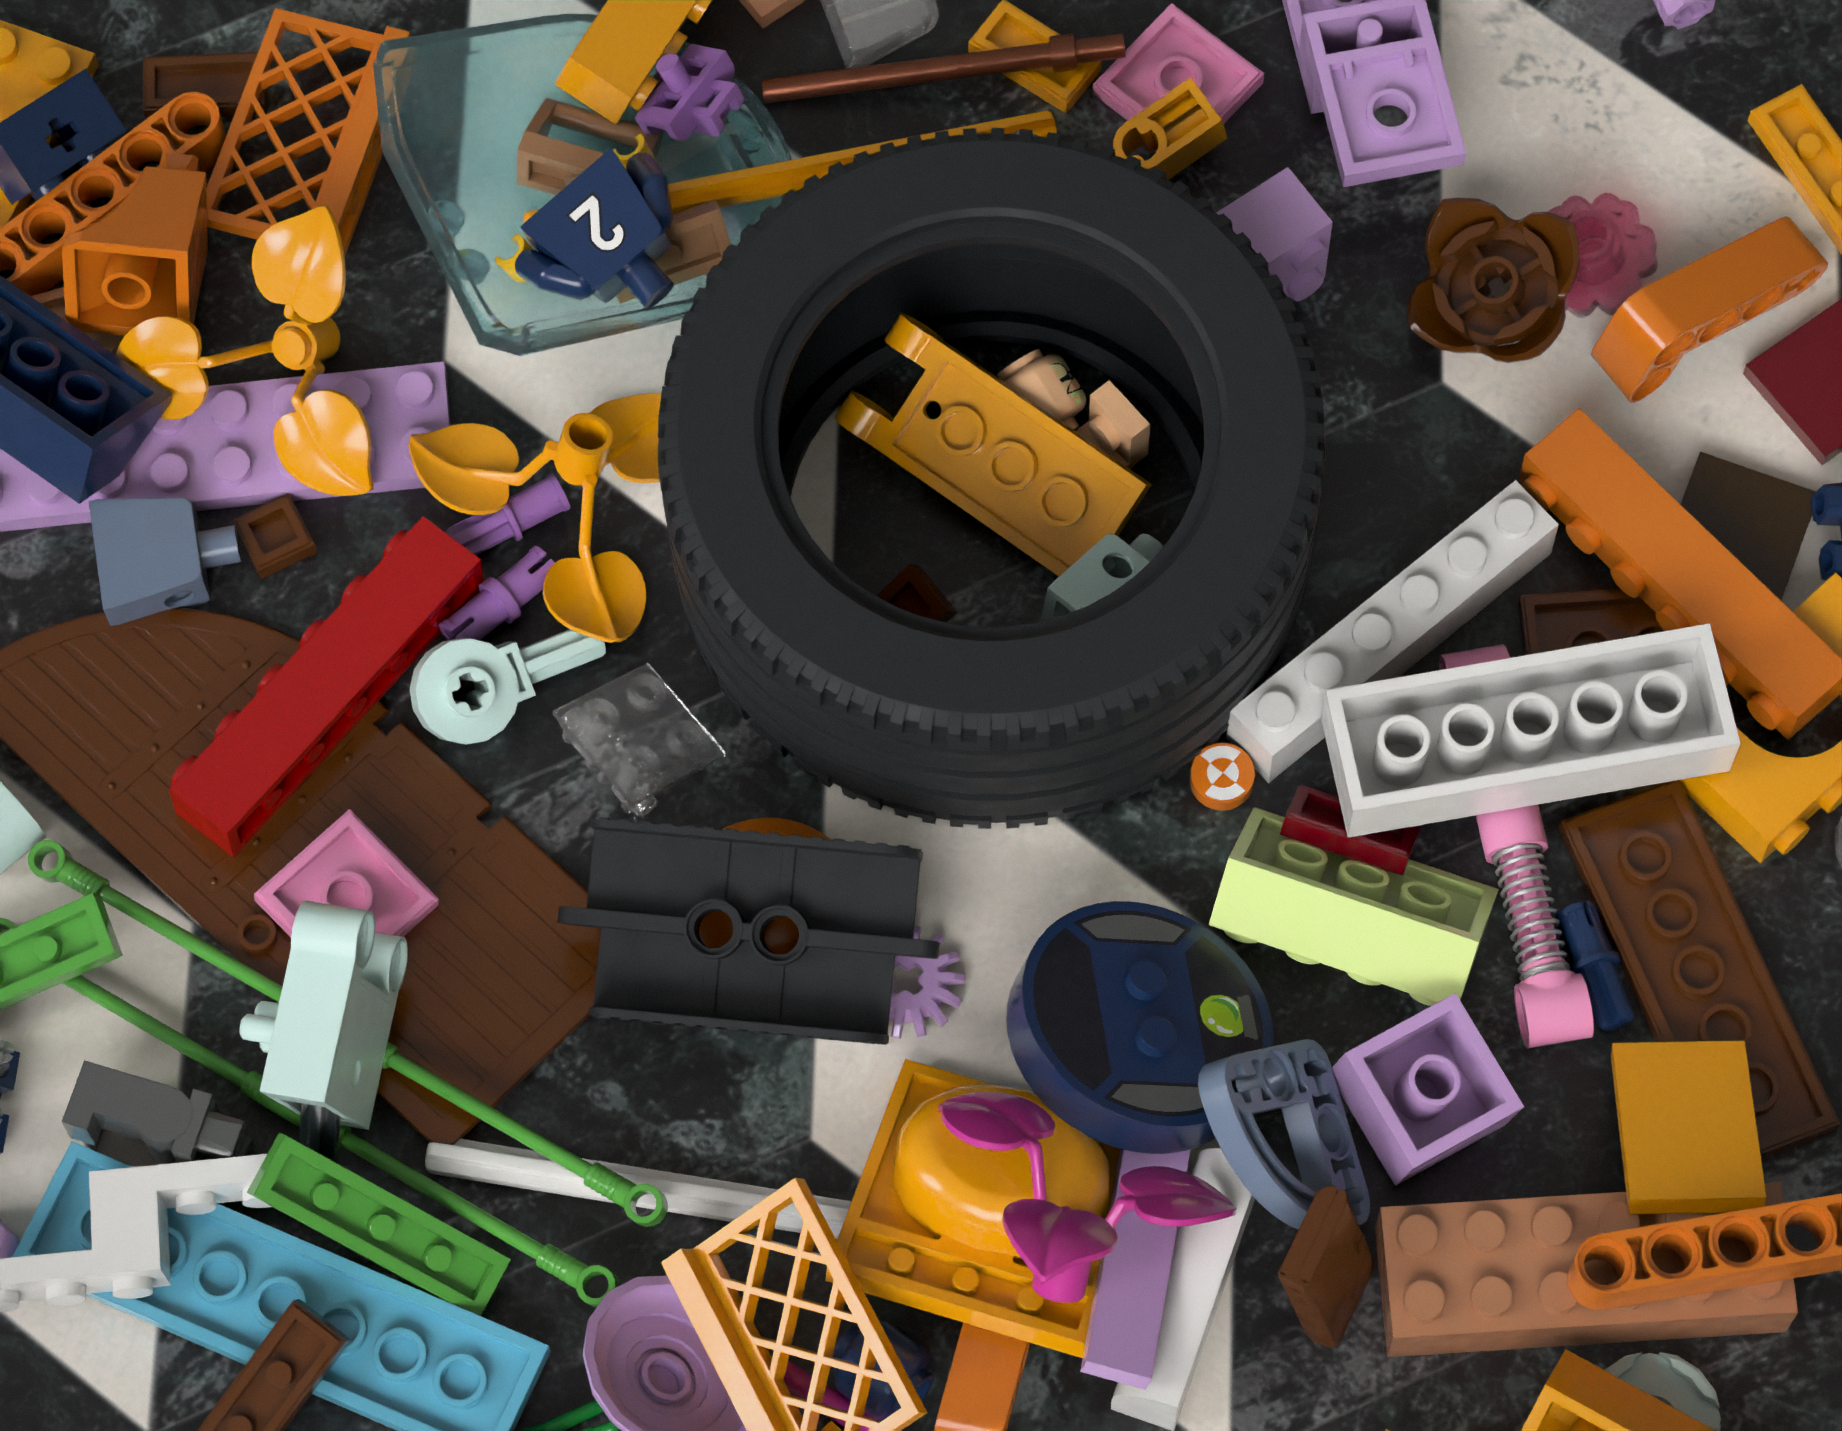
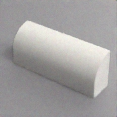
[1111,1148,1255,1431]

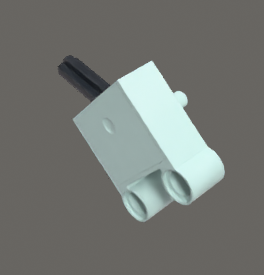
[239,900,408,1164]

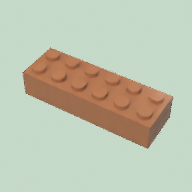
[1375,1182,1798,1357]

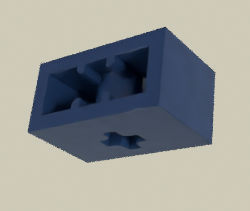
[0,69,127,205]

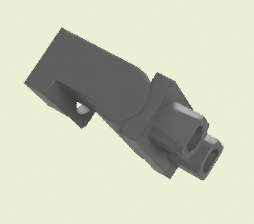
[62,1060,255,1165]

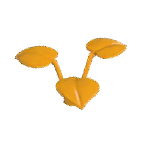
[116,205,374,496]
[408,393,661,643]

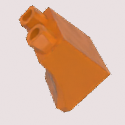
[62,153,208,336]

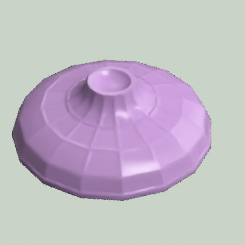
[583,1275,747,1431]

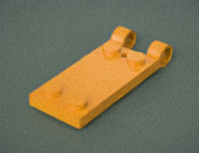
[834,313,1152,576]

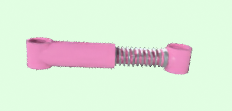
[1439,644,1594,1049]

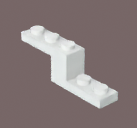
[0,1154,272,1312]

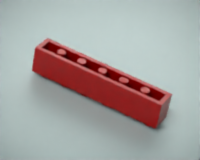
[169,516,484,858]

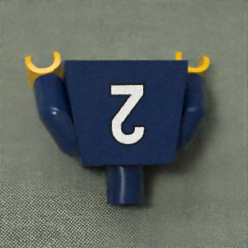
[494,134,674,309]

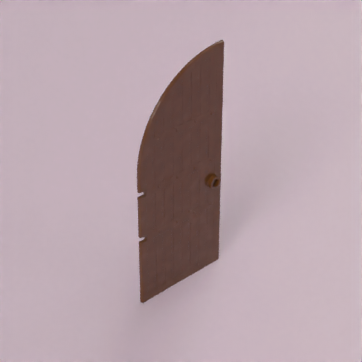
[0,607,601,1145]

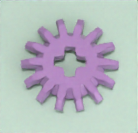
[889,926,965,1038]

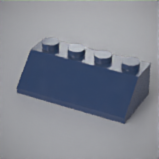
[0,276,172,504]

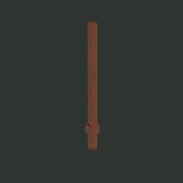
[762,33,1126,103]

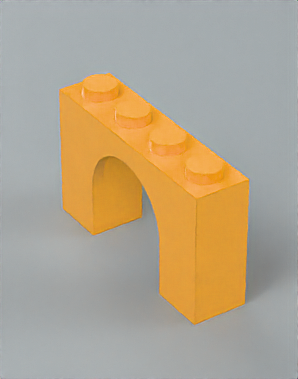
[1680,573,1842,864]

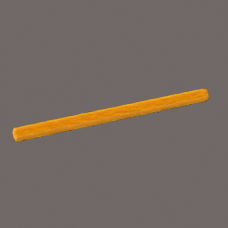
[523,110,1057,242]

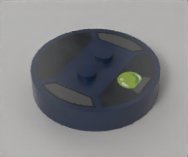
[1006,901,1274,1154]

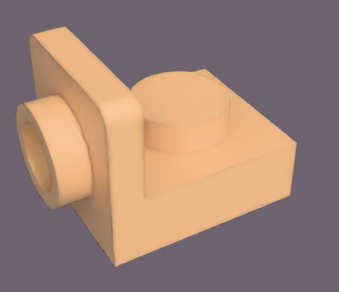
[1075,380,1150,469]

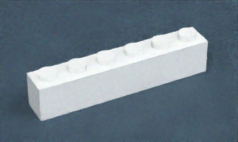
[1226,480,1559,783]

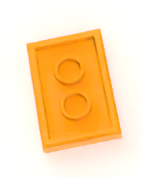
[1611,1041,1766,1214]

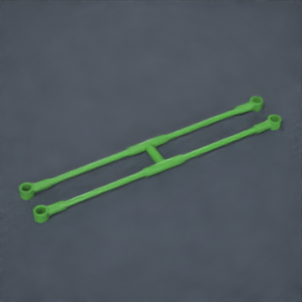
[0,840,668,1308]

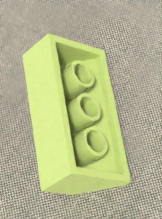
[1208,807,1499,1006]

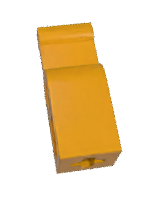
[1113,77,1228,180]

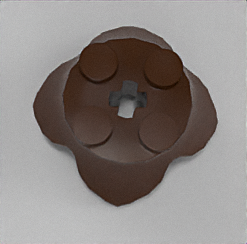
[1407,198,1580,363]

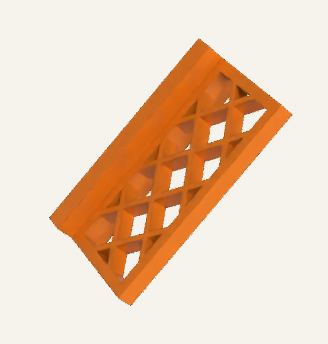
[206,8,417,258]

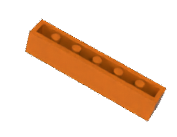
[1519,408,1842,740]

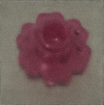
[1548,193,1658,318]

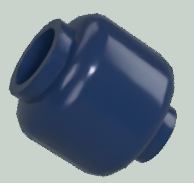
[833,1320,935,1421]

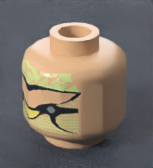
[997,349,1086,431]

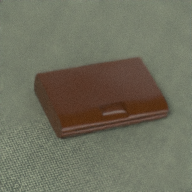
[1278,1185,1374,1348]

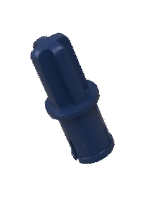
[1555,901,1634,1031]

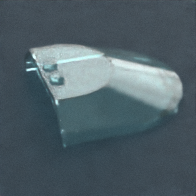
[373,14,792,356]

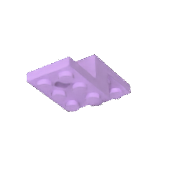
[1282,0,1466,187]

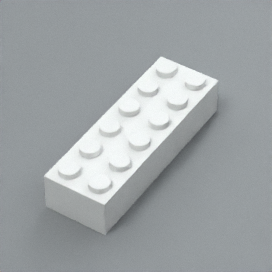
[1321,623,1741,838]

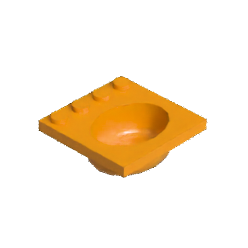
[825,1059,1120,1358]

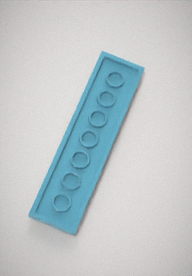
[12,1141,551,1431]

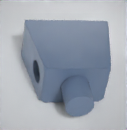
[89,498,242,626]

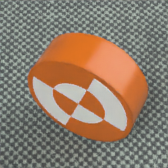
[1190,743,1255,811]

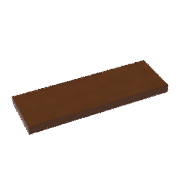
[1558,780,1840,1159]

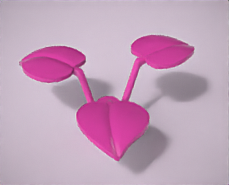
[938,1092,1237,1303]

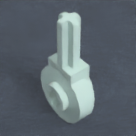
[409,629,606,745]

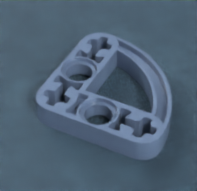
[1198,1039,1370,1230]

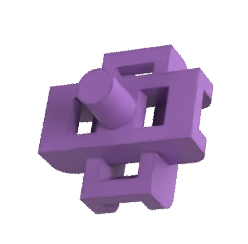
[634,44,745,141]

